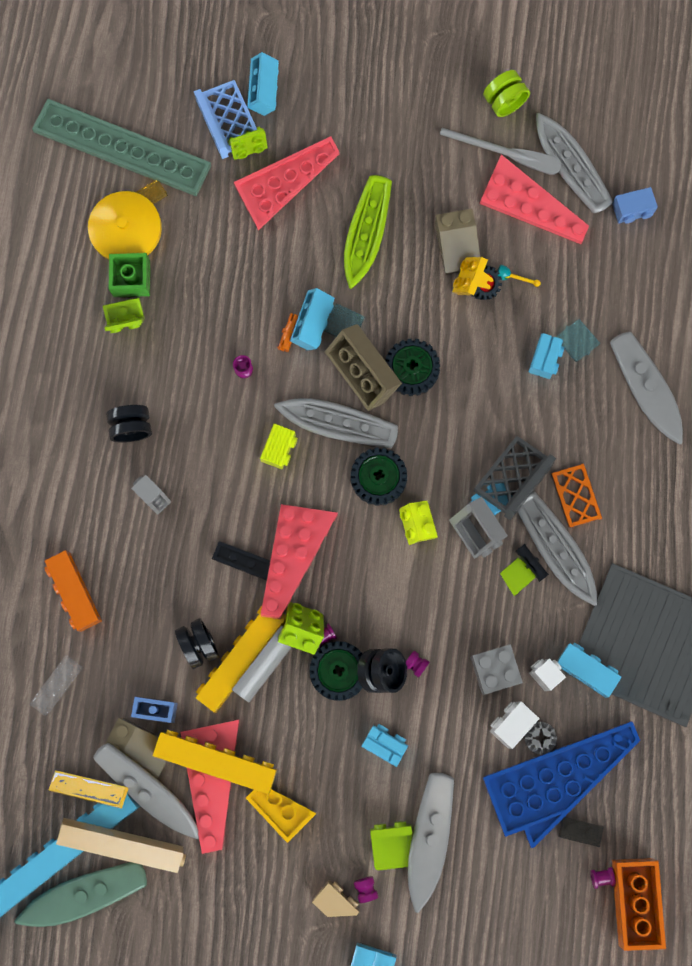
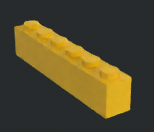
[196,606,286,713]
[152,729,277,794]

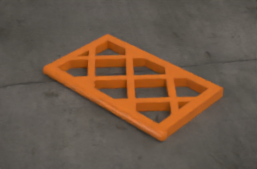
[551,464,602,528]

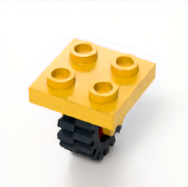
[452,257,502,300]

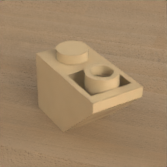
[312,880,359,917]

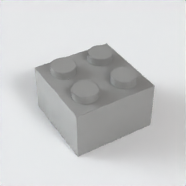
[470,644,523,695]

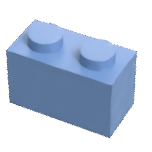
[612,187,658,223]
[131,697,178,723]

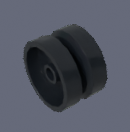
[106,405,152,443]
[175,618,219,669]
[357,648,407,693]

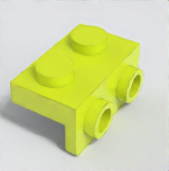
[399,501,438,545]

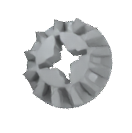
[525,722,557,754]

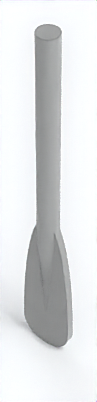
[440,128,561,175]

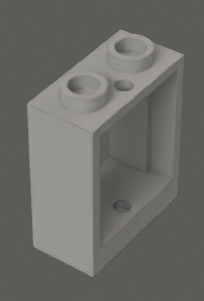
[449,497,508,559]

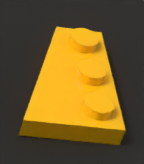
[246,789,317,843]

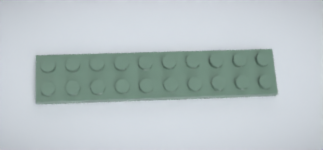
[32,99,211,197]

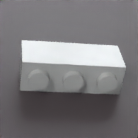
[131,475,171,515]

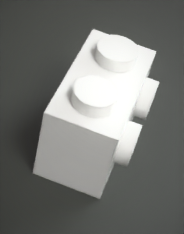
[529,658,566,691]

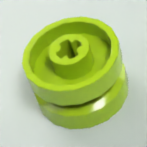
[483,70,531,117]

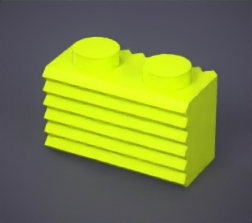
[260,424,298,469]

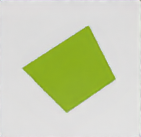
[500,558,536,596]

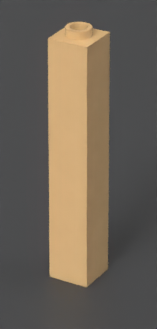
[56,818,186,873]

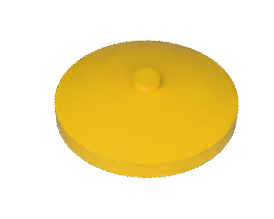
[88,191,162,260]

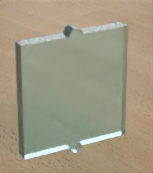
[324,303,365,337]
[556,319,600,362]

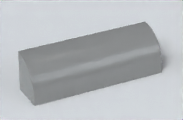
[232,626,292,702]

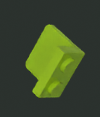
[228,126,268,160]
[103,297,145,333]
[278,602,324,655]
[370,821,412,870]

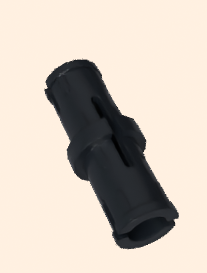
[515,544,549,582]

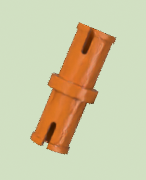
[277,313,298,352]

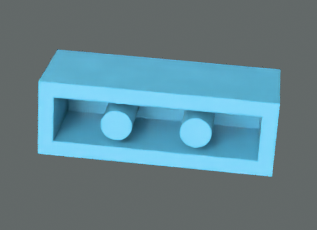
[247,52,279,116]
[290,288,335,350]
[557,643,621,698]

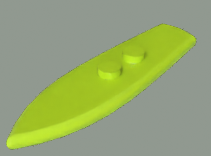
[344,175,392,289]

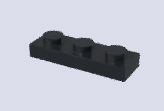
[212,541,270,580]

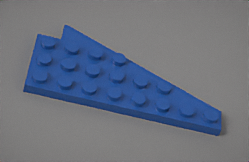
[482,721,640,848]

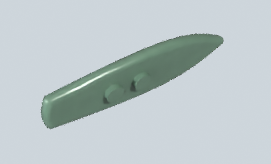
[14,862,147,927]

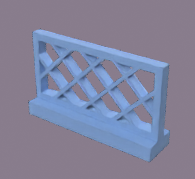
[194,80,257,159]

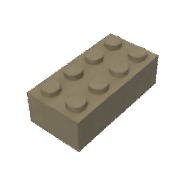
[325,324,402,411]

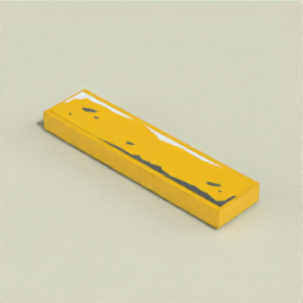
[49,770,129,809]

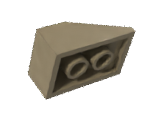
[435,209,480,275]
[105,718,167,780]

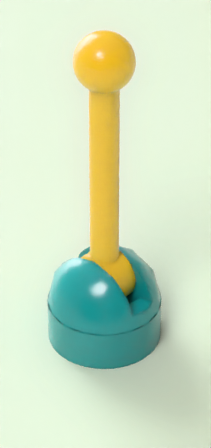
[497,264,541,287]

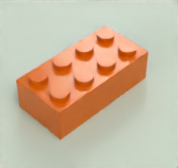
[612,858,666,951]

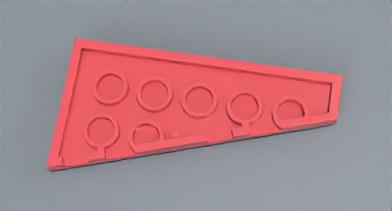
[234,136,339,230]
[480,155,589,244]
[261,504,338,619]
[180,720,240,854]

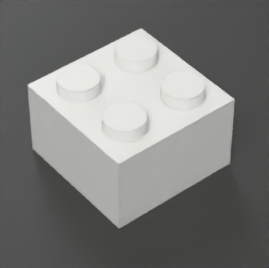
[490,701,540,749]

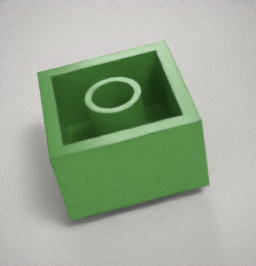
[109,253,150,297]

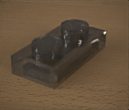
[558,817,604,847]

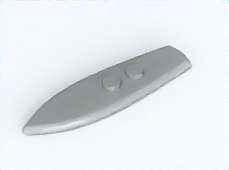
[536,113,613,213]
[610,332,683,444]
[274,398,398,448]
[518,492,597,606]
[93,743,199,839]
[408,773,454,913]

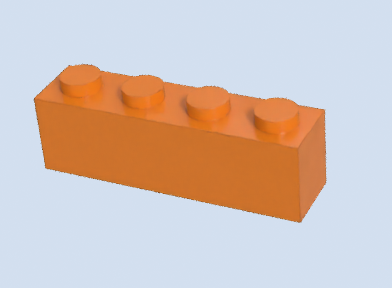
[44,550,102,632]

